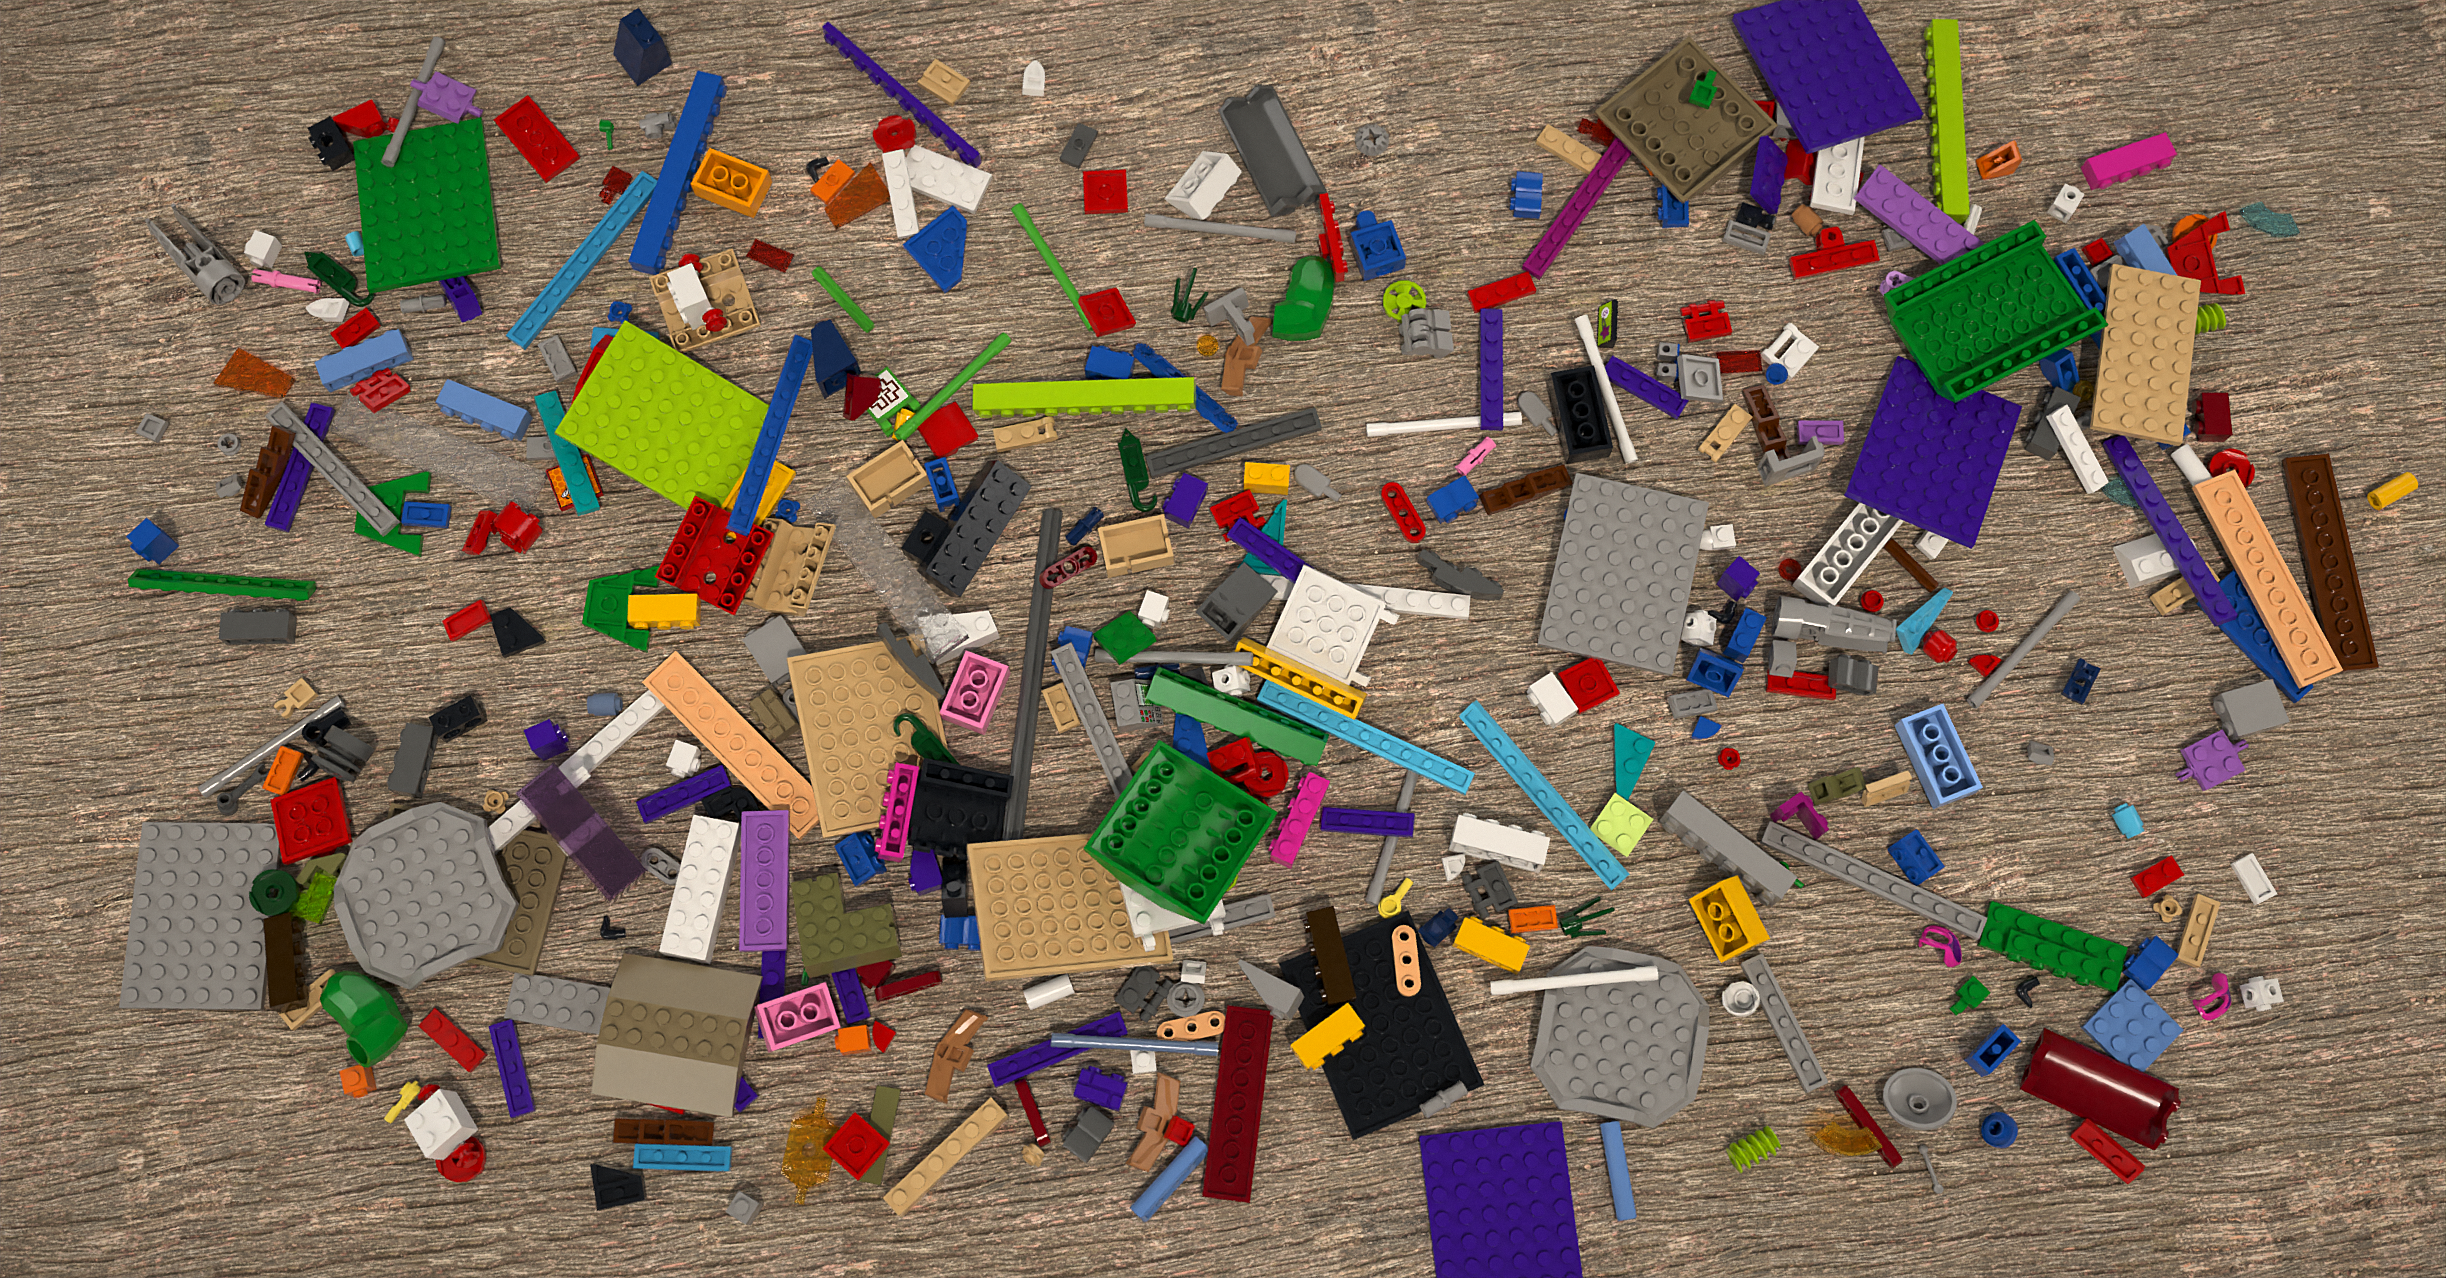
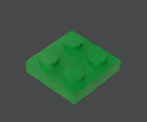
[1093,610,1156,665]

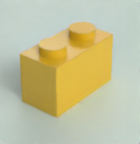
[1243,462,1290,495]

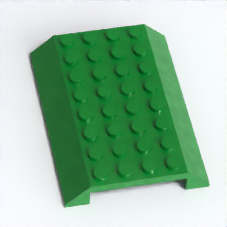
[1883,220,2109,403]

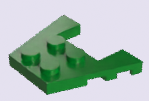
[354,471,432,557]
[582,566,660,653]

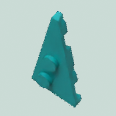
[1237,499,1287,576]
[1613,723,1656,801]

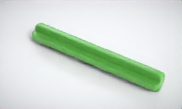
[812,266,875,333]

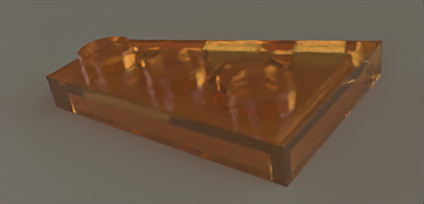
[824,162,891,230]
[213,348,296,398]

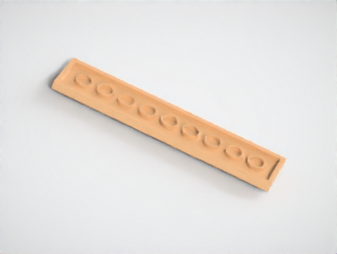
[2192,470,2343,689]
[642,651,819,840]

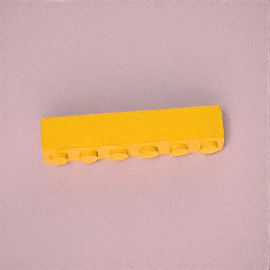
[1234,637,1368,720]

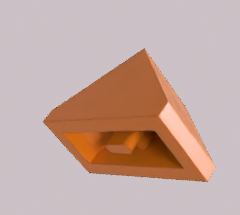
[1976,140,2022,180]

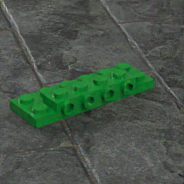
[1977,901,2128,993]

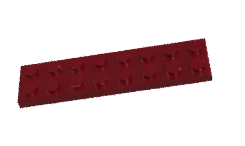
[1202,1005,1273,1204]

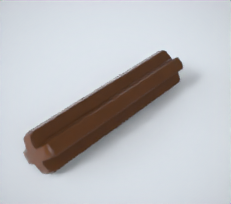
[1884,539,1939,593]

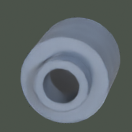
[587,693,623,716]

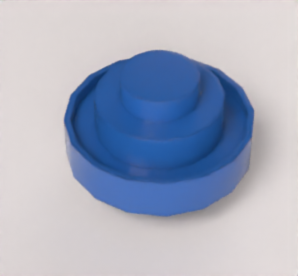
[1981,1112,2018,1148]

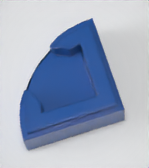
[1691,716,1722,740]

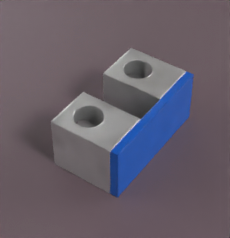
[1656,342,1680,382]

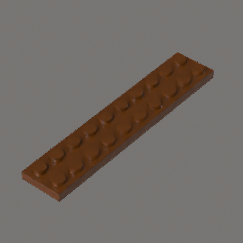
[2282,453,2379,673]

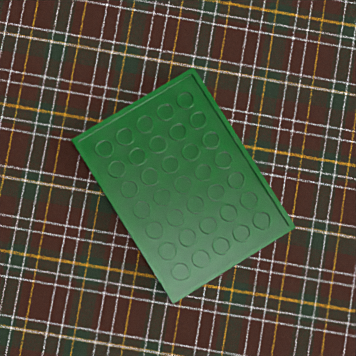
[353,117,501,294]

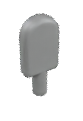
[1517,391,1558,437]
[1294,464,1342,502]

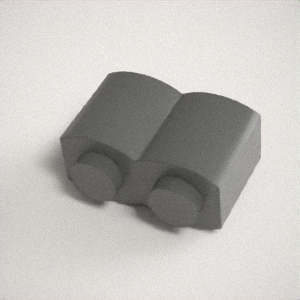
[1828,654,1879,696]
[1062,1106,1115,1164]

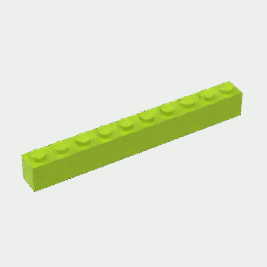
[1924,19,1970,224]
[973,377,1196,418]

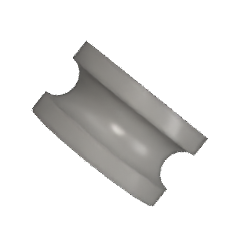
[218,434,241,456]

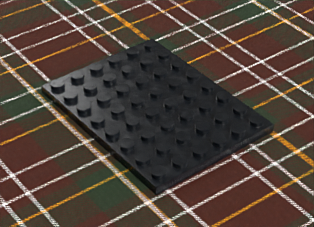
[1279,910,1484,1141]

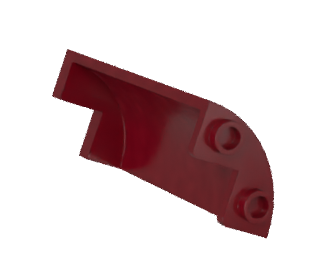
[2020,1028,2181,1151]

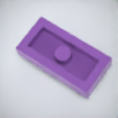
[1797,421,1844,445]

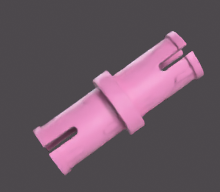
[1455,437,1496,476]

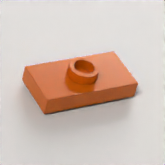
[810,159,855,205]
[262,746,305,795]
[1508,905,1558,934]

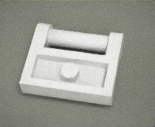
[1760,323,1819,381]

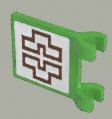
[866,367,921,437]

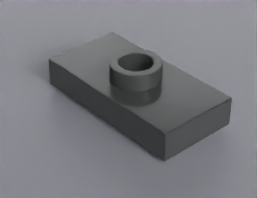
[1060,123,1098,169]

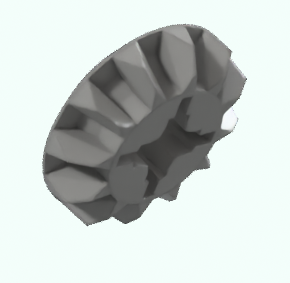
[1355,123,1389,156]
[1167,982,1205,1019]

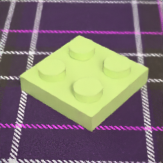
[1590,793,1654,857]

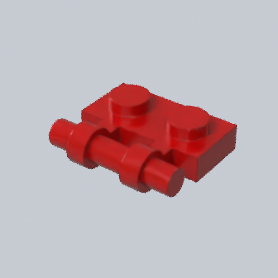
[1680,299,1733,343]
[350,368,411,413]
[1209,489,1266,542]

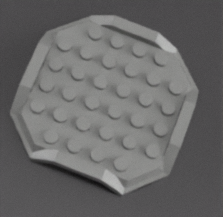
[334,802,519,990]
[1530,946,1709,1129]

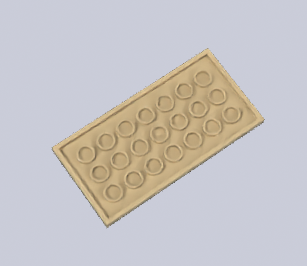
[2090,264,2201,446]

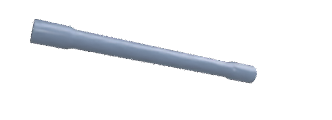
[1051,1032,1218,1056]

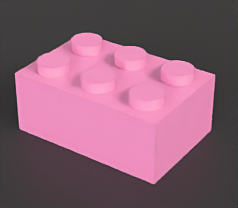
[939,651,1010,735]
[754,982,840,1053]

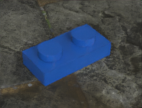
[401,502,452,528]

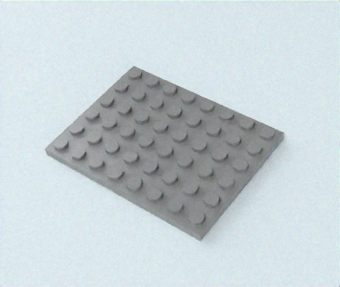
[1537,473,1709,676]
[119,822,281,1010]

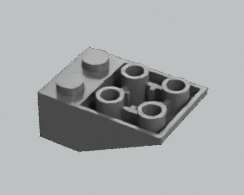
[1196,562,1278,643]

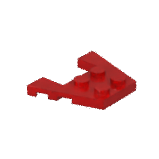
[2164,211,2246,295]

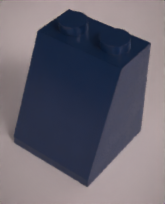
[613,8,673,87]
[811,319,861,399]

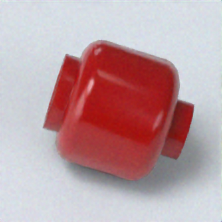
[1923,630,1958,663]

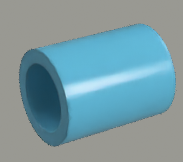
[345,232,364,257]

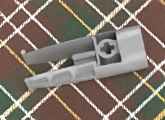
[145,203,245,305]
[1771,595,1897,654]

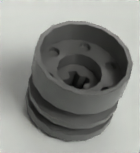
[311,725,375,783]

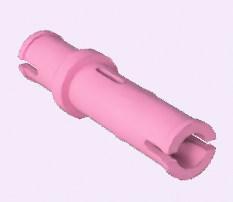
[252,268,321,294]

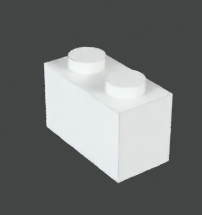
[1527,672,1578,729]

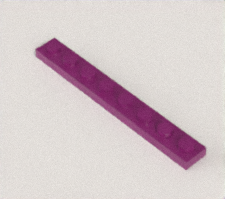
[1522,137,1633,280]

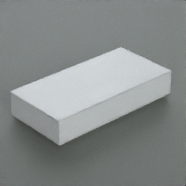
[2230,853,2277,905]

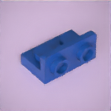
[1888,829,1945,886]
[834,831,887,886]

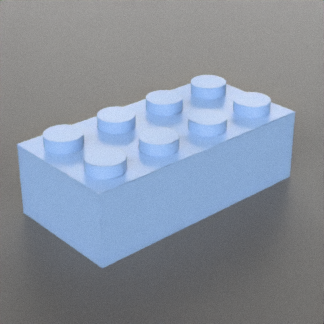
[1895,704,1983,809]

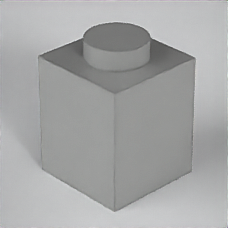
[1768,640,1797,678]
[726,1191,764,1226]

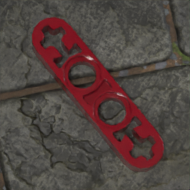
[1834,1085,1903,1169]

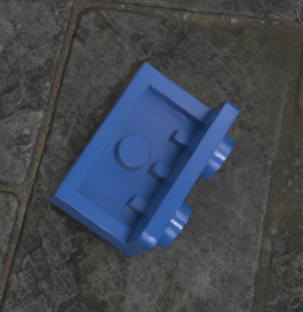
[1657,183,1689,228]

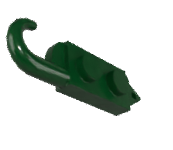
[304,252,375,307]
[1118,428,1158,512]
[893,713,960,765]

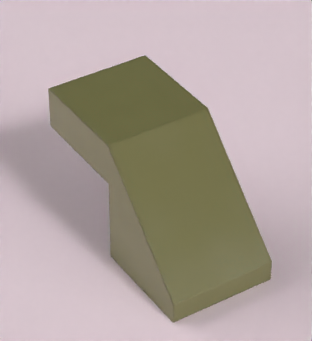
[1808,767,1866,806]
[295,853,347,889]

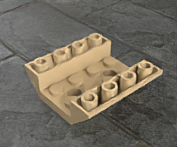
[649,248,761,353]
[742,518,836,617]

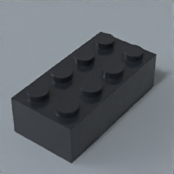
[1547,365,1613,464]

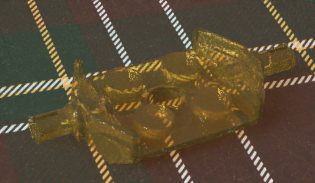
[781,1098,839,1205]

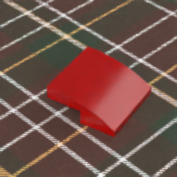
[917,402,979,459]

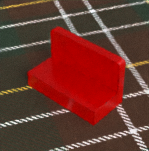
[1784,139,1817,186]

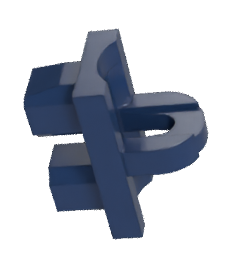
[2061,658,2101,705]
[1418,908,1459,948]

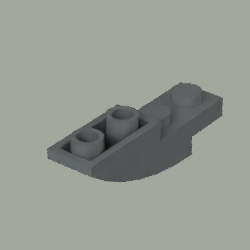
[1417,549,1504,600]

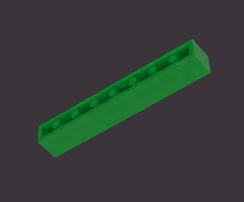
[1146,667,1329,767]

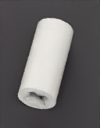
[2171,444,2213,487]
[1023,973,1074,1010]

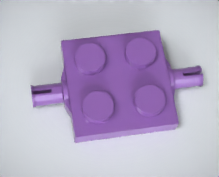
[410,72,483,124]
[2176,729,2249,791]

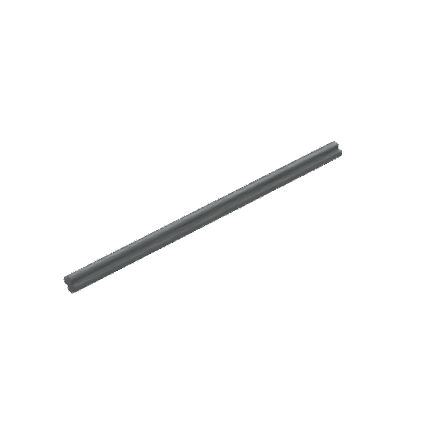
[1002,509,1063,841]

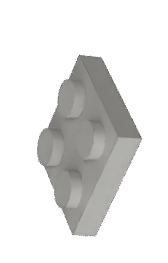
[1677,354,1723,403]

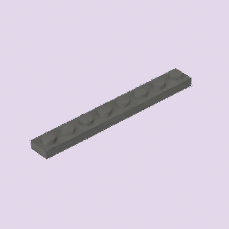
[1145,408,1322,479]

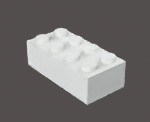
[1448,813,1550,873]

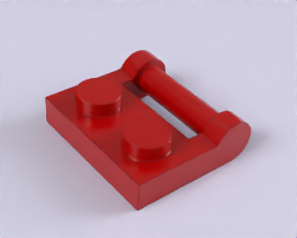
[1206,737,1262,785]

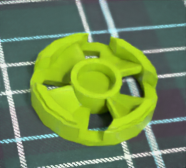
[1383,280,1426,323]

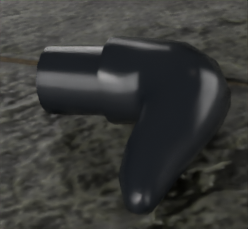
[806,157,829,183]
[1708,601,1737,624]
[297,752,319,782]
[600,916,626,940]
[2016,976,2040,1008]

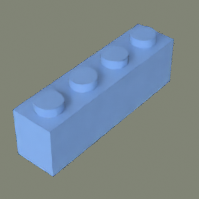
[2113,224,2178,276]
[314,329,414,393]
[435,379,533,441]

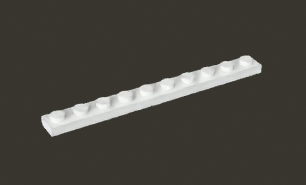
[1259,574,1470,620]
[488,690,666,854]

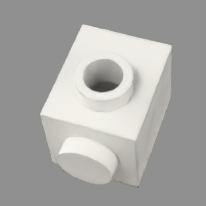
[2047,183,2085,223]
[244,230,282,268]
[1138,590,1170,629]
[666,740,702,778]

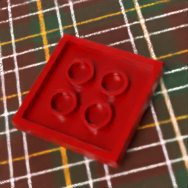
[270,777,353,865]

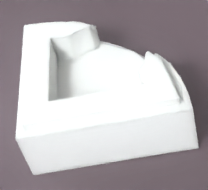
[1441,853,1465,882]

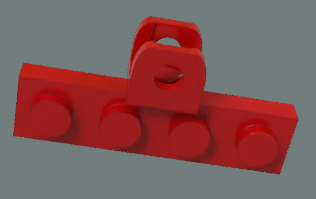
[1318,193,1348,283]
[1789,226,1880,280]

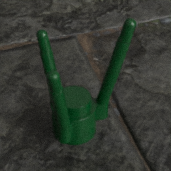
[1170,268,1209,323]
[1559,897,1615,938]

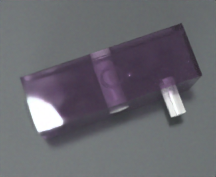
[515,763,647,906]

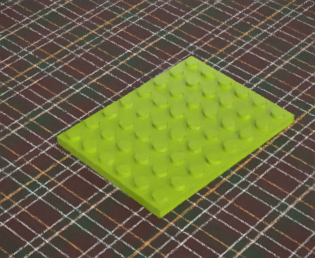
[555,320,769,511]

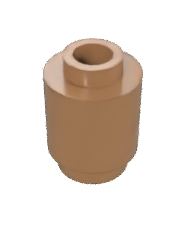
[1791,204,1824,237]

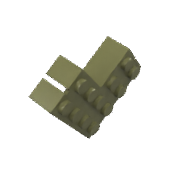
[791,872,902,978]

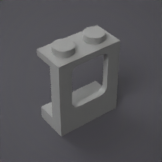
[1757,436,1825,487]

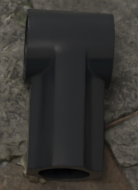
[302,707,352,748]

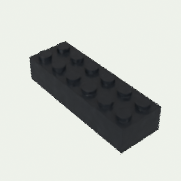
[916,460,1032,597]

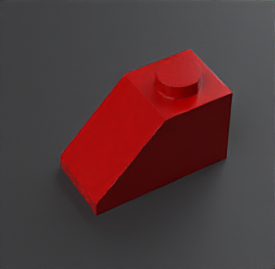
[332,99,388,138]

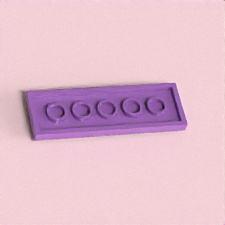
[1853,164,1984,265]
[739,810,790,952]

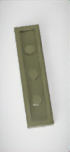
[857,1085,901,1185]

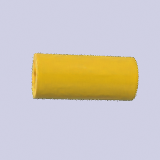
[2367,472,2418,510]

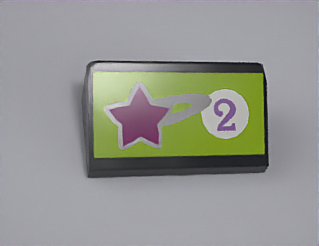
[1597,299,1618,348]

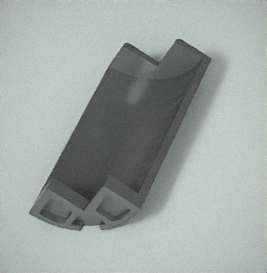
[1218,84,1327,217]

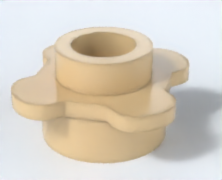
[483,790,509,814]
[2153,895,2182,923]
[1021,1143,1045,1167]

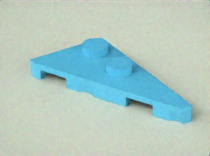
[1896,587,1953,655]

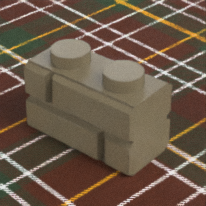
[749,688,800,743]

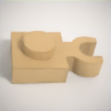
[274,678,319,719]

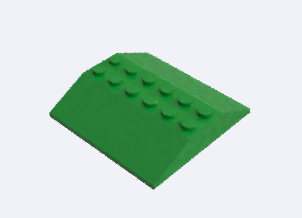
[1083,740,1278,924]

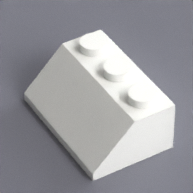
[1164,151,1242,220]
[2113,534,2198,589]

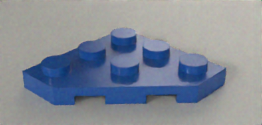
[903,206,968,293]

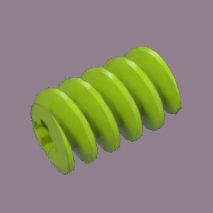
[2195,303,2226,335]
[1726,1126,1781,1173]

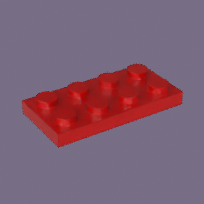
[493,95,580,183]

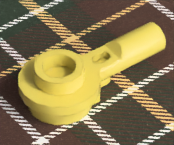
[1378,878,1413,919]
[384,1080,422,1123]

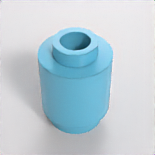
[2112,803,2145,839]

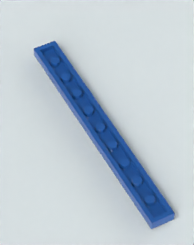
[726,334,813,537]

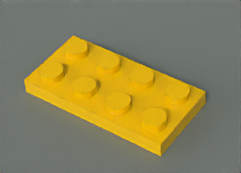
[720,461,796,540]

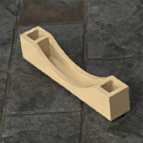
[883,1098,1009,1217]

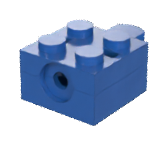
[1349,210,1406,281]

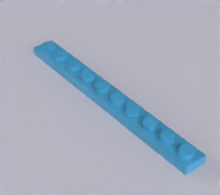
[506,171,657,350]

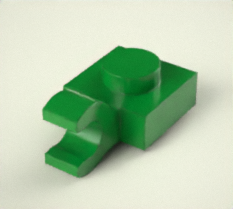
[1688,69,1717,110]
[1949,975,1991,1016]

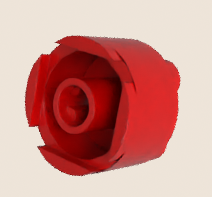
[488,501,543,554]

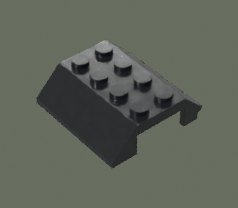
[907,758,1014,861]

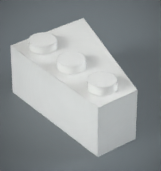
[917,611,1000,665]

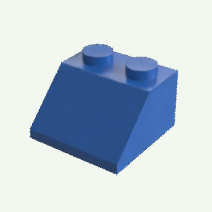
[1686,648,1744,698]

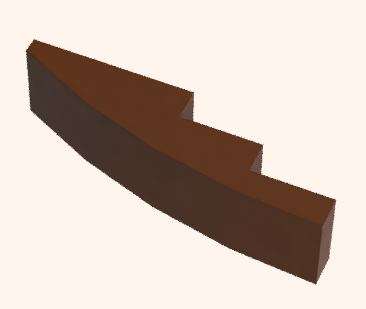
[1743,384,1791,461]
[240,425,296,519]
[1479,465,1573,516]
[612,1118,714,1146]

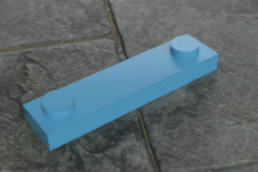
[633,1144,733,1172]

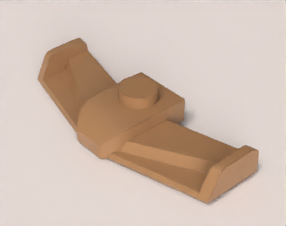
[1221,316,1273,397]
[925,1009,988,1104]
[1125,1072,1180,1172]

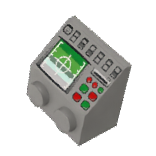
[1110,679,1164,733]

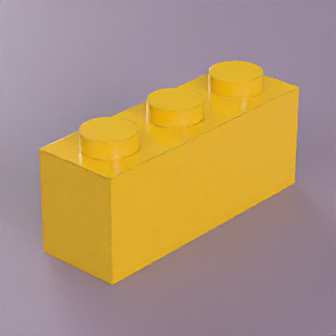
[628,594,701,630]
[1452,916,1530,975]
[1290,1003,1365,1071]

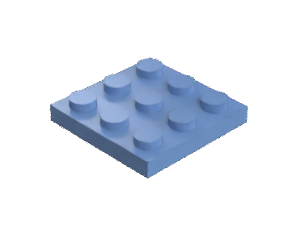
[2081,978,2184,1072]

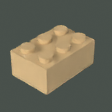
[846,440,930,519]
[1098,514,1174,578]

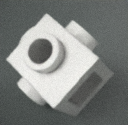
[1681,610,1717,646]
[1212,664,1250,698]
[2240,976,2284,1012]

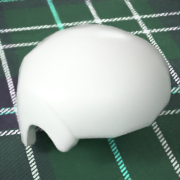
[1722,981,1760,1017]

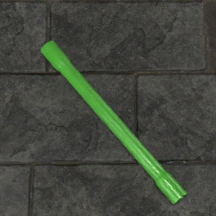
[1011,203,1093,331]
[894,332,1011,441]

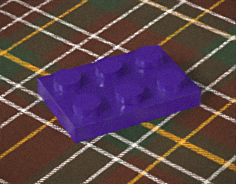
[1750,135,1788,214]

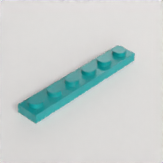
[534,391,600,516]

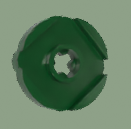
[249,869,300,917]

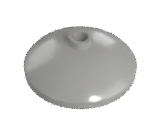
[1883,1068,1957,1130]

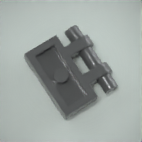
[1462,861,1518,920]
[1114,965,1174,1023]

